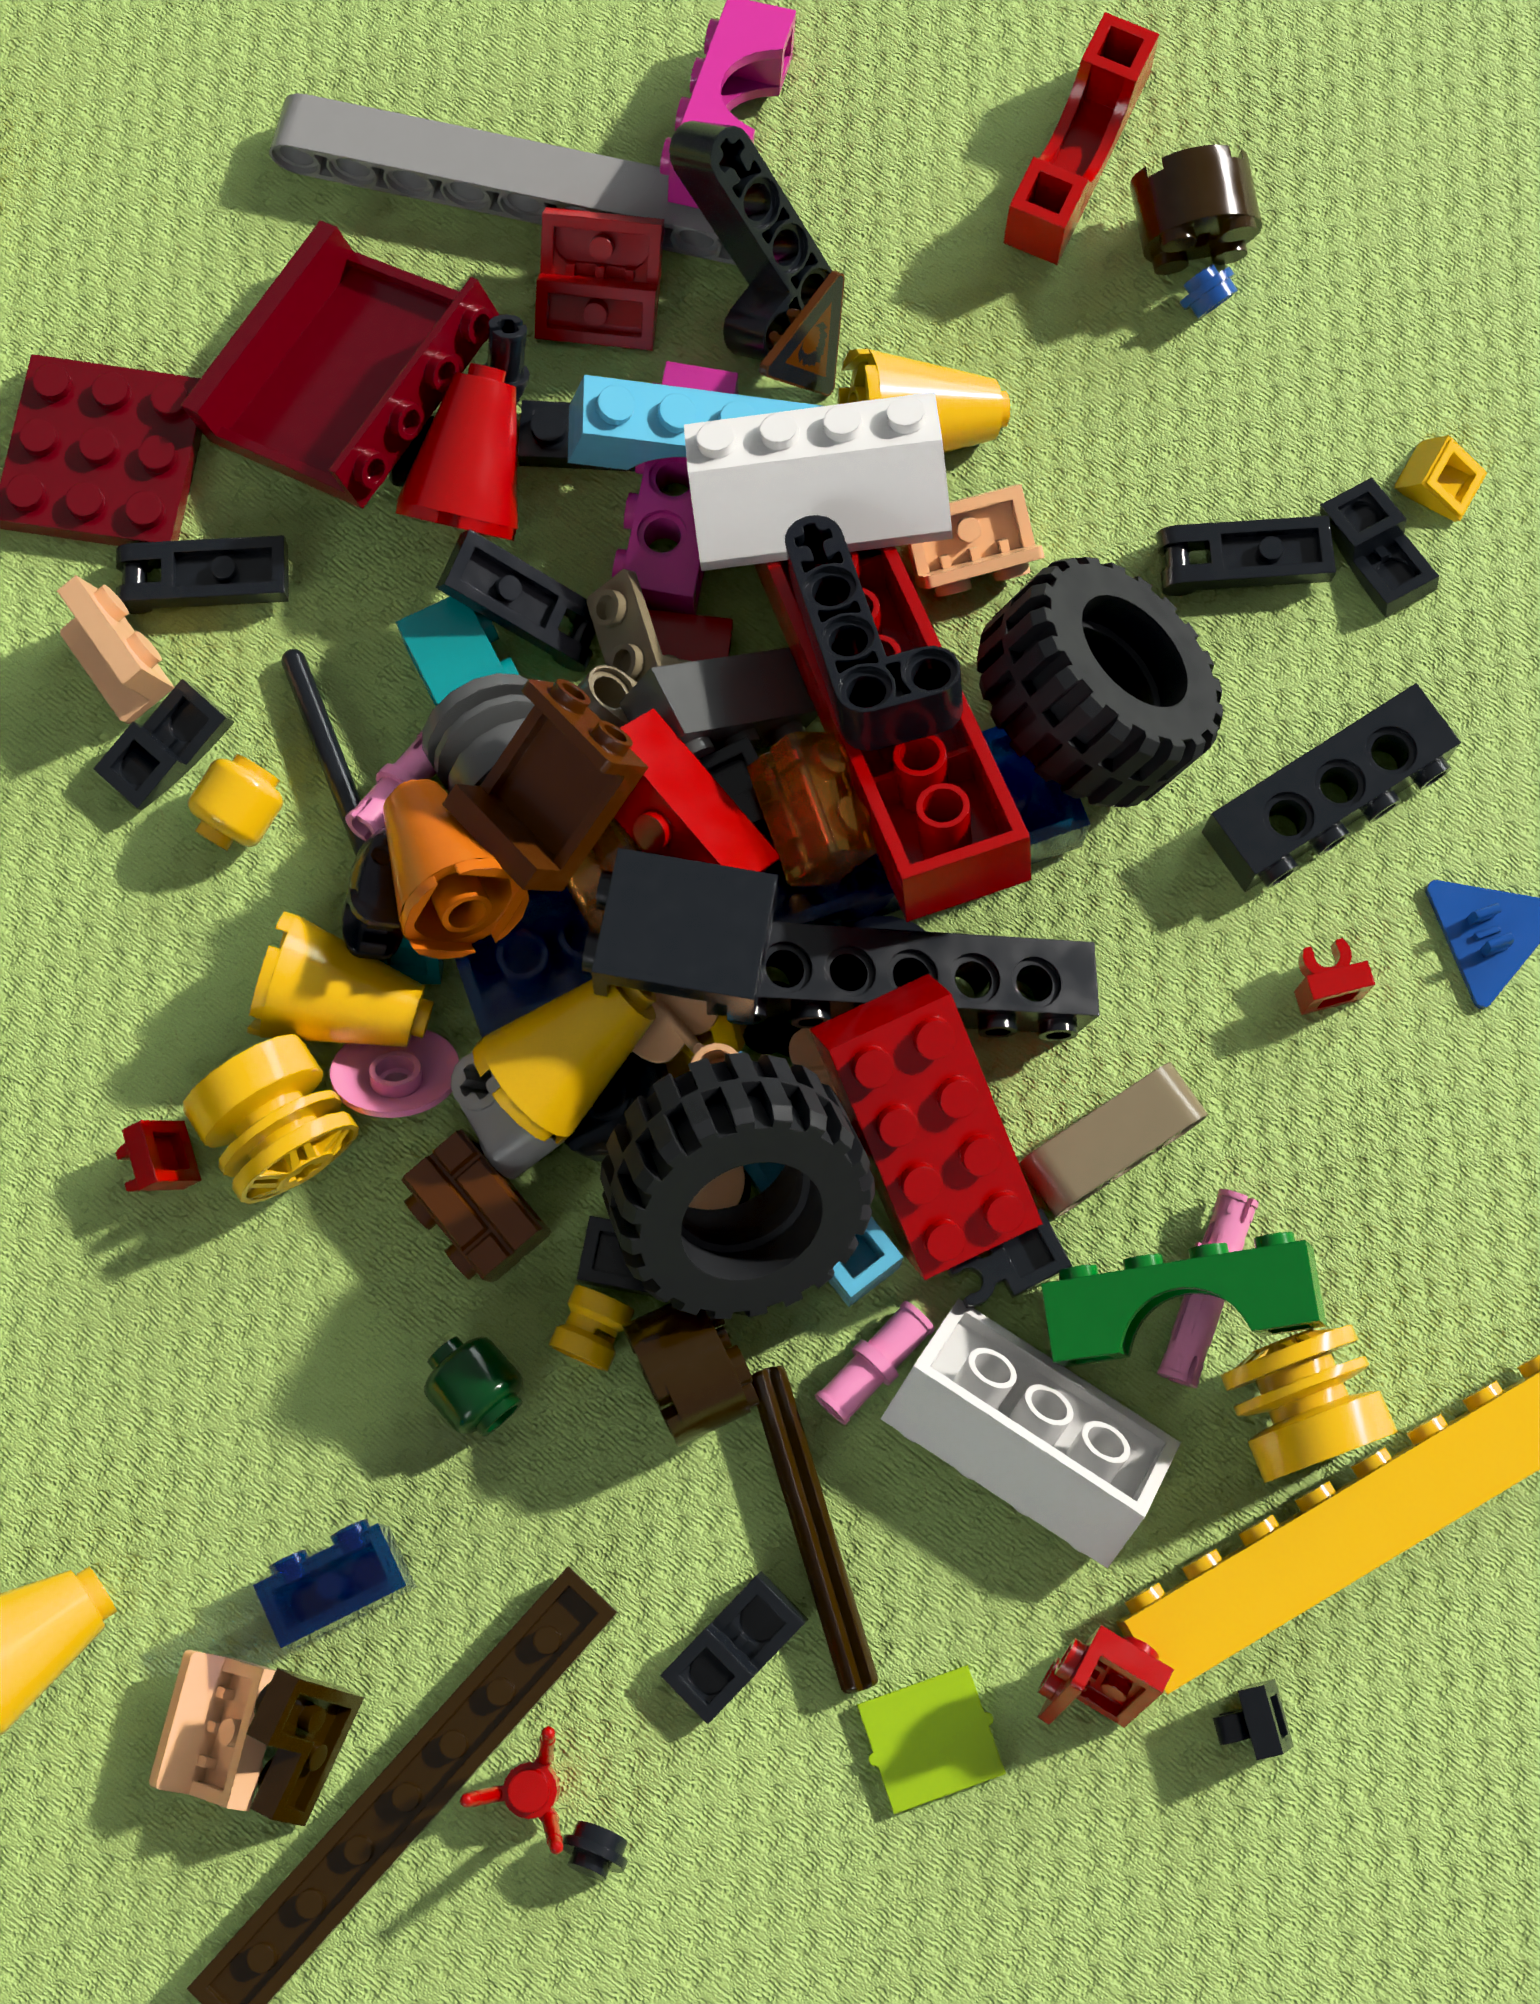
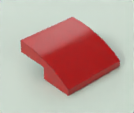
[534,207,665,351]

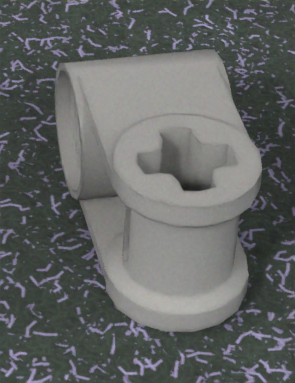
[451,1053,565,1179]

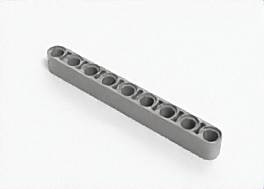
[269,93,736,265]

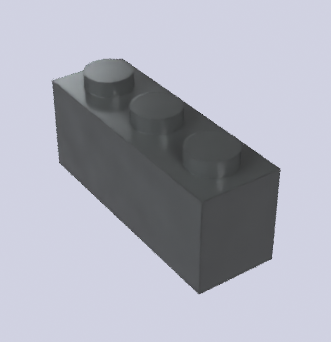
[619,647,818,759]

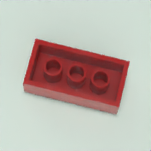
[809,974,1043,1280]

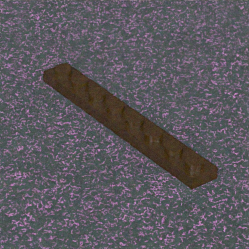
[187,1566,619,2004]

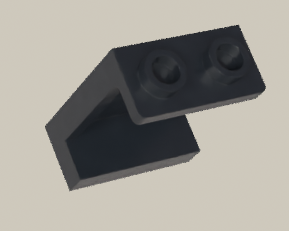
[582,848,778,1024]

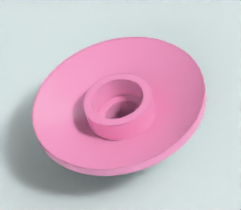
[330,1030,459,1118]

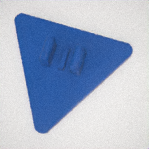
[1425,880,1540,1009]

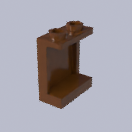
[442,679,649,891]

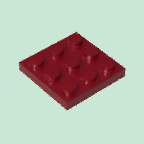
[0,354,202,546]

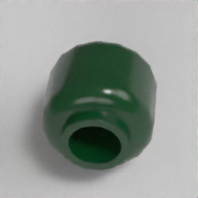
[424,1336,523,1437]

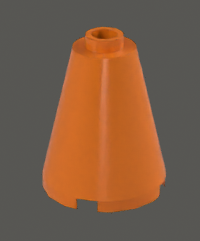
[383,779,529,959]

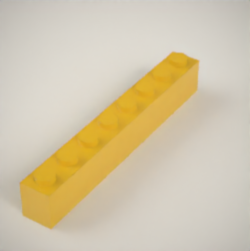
[1116,1353,1540,1695]

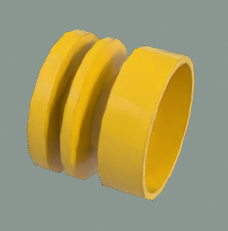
[183,1034,359,1204]
[1220,1324,1398,1483]

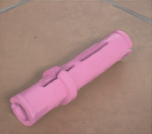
[1157,1189,1259,1388]

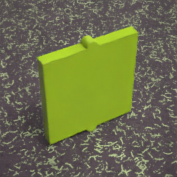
[856,1665,1006,1814]

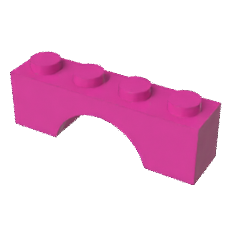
[660,0,796,208]

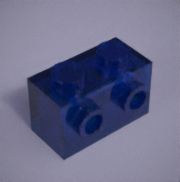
[253,1519,417,1649]

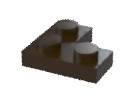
[246,1668,364,1826]

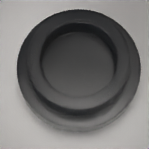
[563,1821,628,1881]

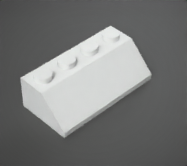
[684,392,953,571]
[881,1298,1181,1568]

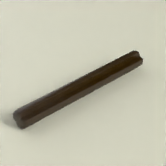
[751,1366,878,1694]

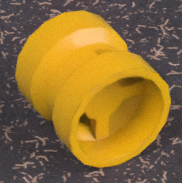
[548,1284,635,1372]

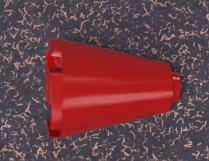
[395,363,518,541]

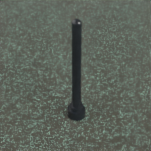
[281,649,365,856]

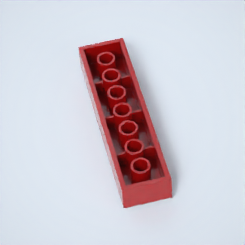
[754,546,1031,922]

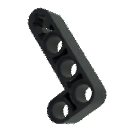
[669,121,832,361]
[785,515,963,751]

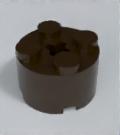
[1130,144,1262,275]
[622,1302,760,1447]

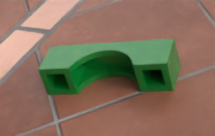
[1041,1232,1327,1367]

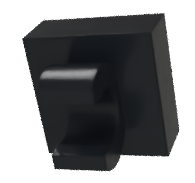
[1213,1679,1294,1760]

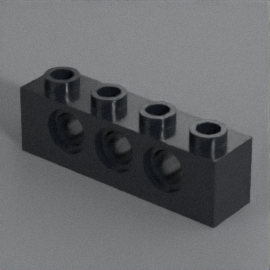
[1202,683,1461,892]

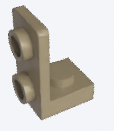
[587,569,693,682]

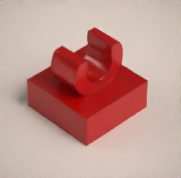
[1294,938,1375,1015]
[116,1120,202,1192]

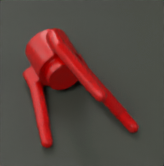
[460,1726,563,1855]

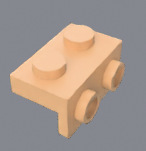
[907,484,1045,597]
[57,575,175,724]
[149,1650,276,1812]

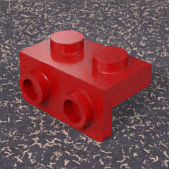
[1037,1625,1174,1728]

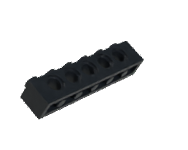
[707,922,1100,1041]

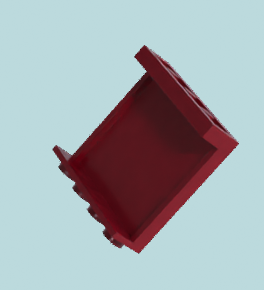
[180,221,499,509]

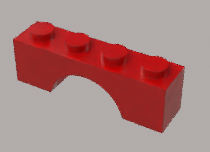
[1003,12,1159,265]

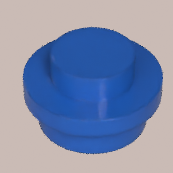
[1180,264,1238,319]

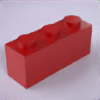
[614,708,781,873]

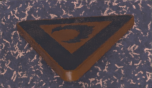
[759,270,845,396]

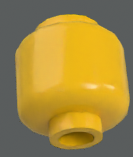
[188,754,283,851]

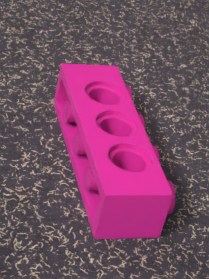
[612,361,739,615]

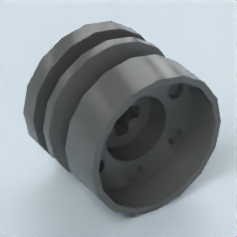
[422,673,534,794]

